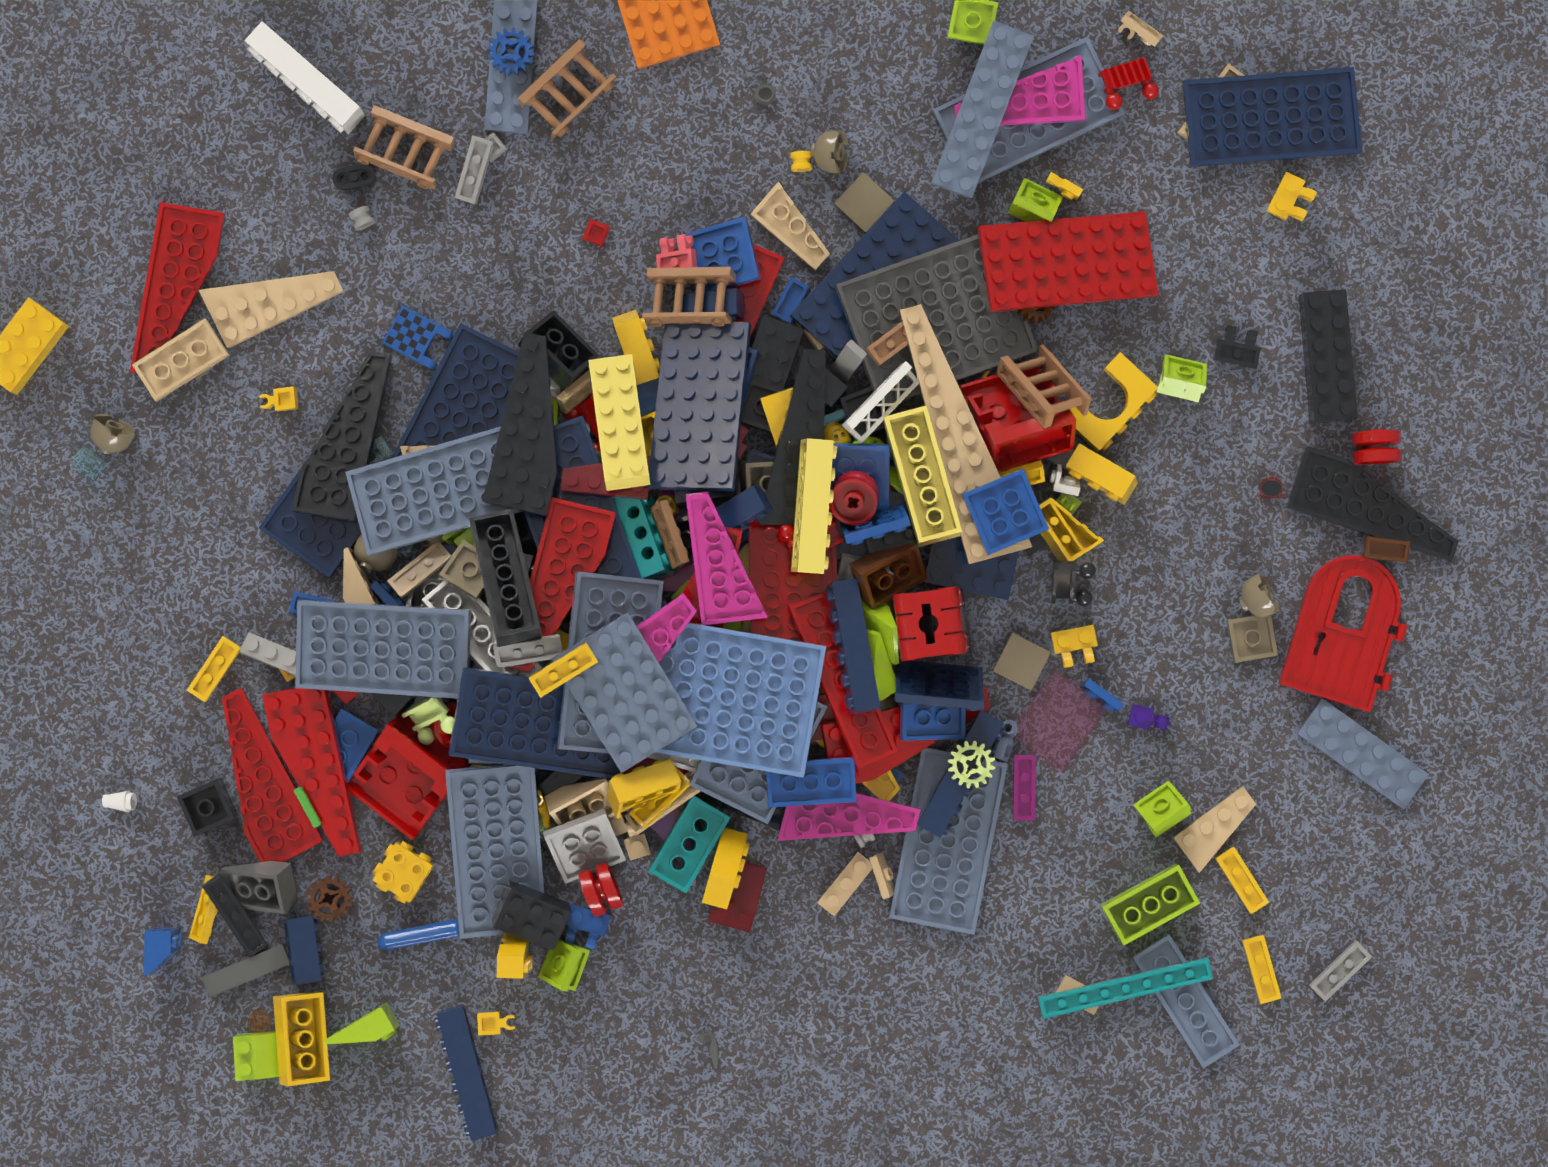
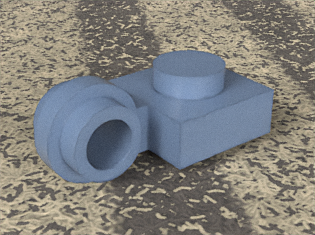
[993,719,1019,762]

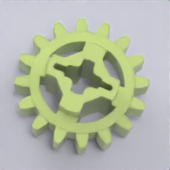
[947,741,995,788]

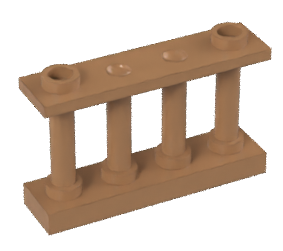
[517,39,616,139]
[353,105,455,190]
[642,267,736,327]
[997,345,1091,429]

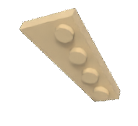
[750,182,830,271]
[1172,786,1256,873]

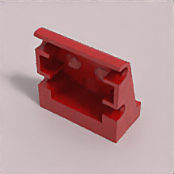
[960,366,1076,473]
[348,711,472,841]

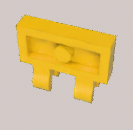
[1267,172,1317,222]
[1050,625,1098,668]

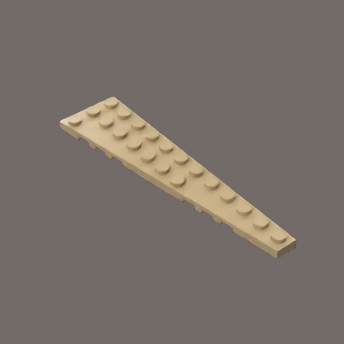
[899,304,1032,564]

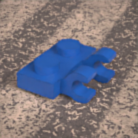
[565,903,611,950]

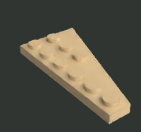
[199,271,344,349]

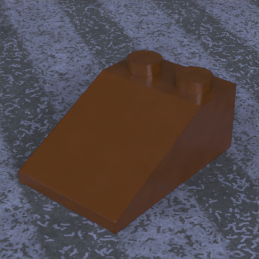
[849,543,928,609]

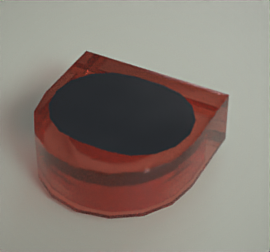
[1259,476,1282,499]

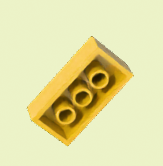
[0,297,69,395]
[273,991,330,1086]

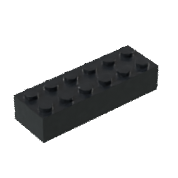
[1298,289,1358,424]
[469,509,541,647]

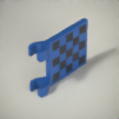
[382,305,453,370]

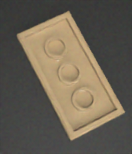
[132,318,230,402]

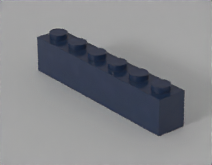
[825,578,881,715]
[917,710,1005,838]
[435,1004,498,1141]

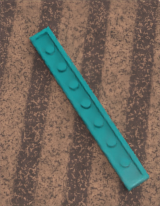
[1038,957,1213,1019]

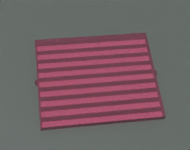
[1014,671,1107,772]

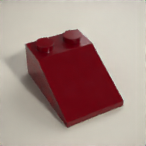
[708,862,767,933]

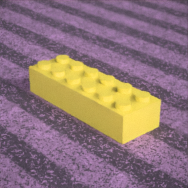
[589,354,650,491]
[884,405,962,547]
[791,438,837,574]

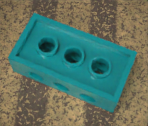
[613,492,678,580]
[646,796,731,893]

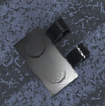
[1213,325,1261,369]

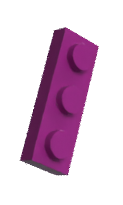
[1013,755,1036,821]

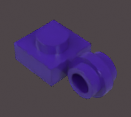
[1127,704,1171,730]

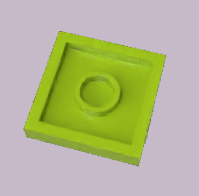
[947,0,999,45]
[1008,178,1063,222]
[1156,354,1207,402]
[1133,780,1192,838]
[538,938,590,992]

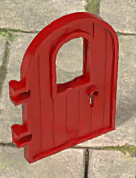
[1278,555,1408,712]

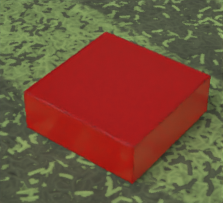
[582,219,611,247]

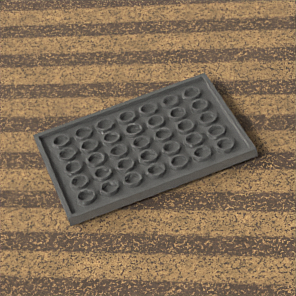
[834,235,1038,409]

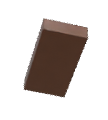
[1363,536,1410,563]

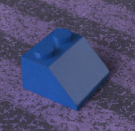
[144,927,183,975]

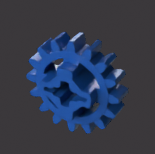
[487,27,535,76]

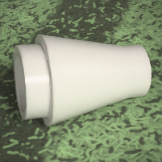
[102,791,137,812]

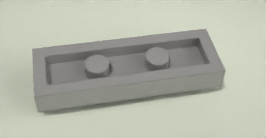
[455,135,495,204]
[239,633,296,676]
[493,634,563,668]
[1309,940,1372,1002]

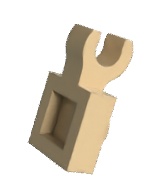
[624,822,651,861]

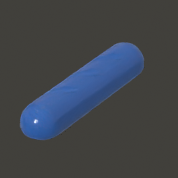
[378,919,460,950]

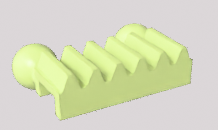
[401,697,454,745]

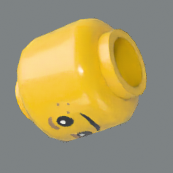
[824,421,852,444]

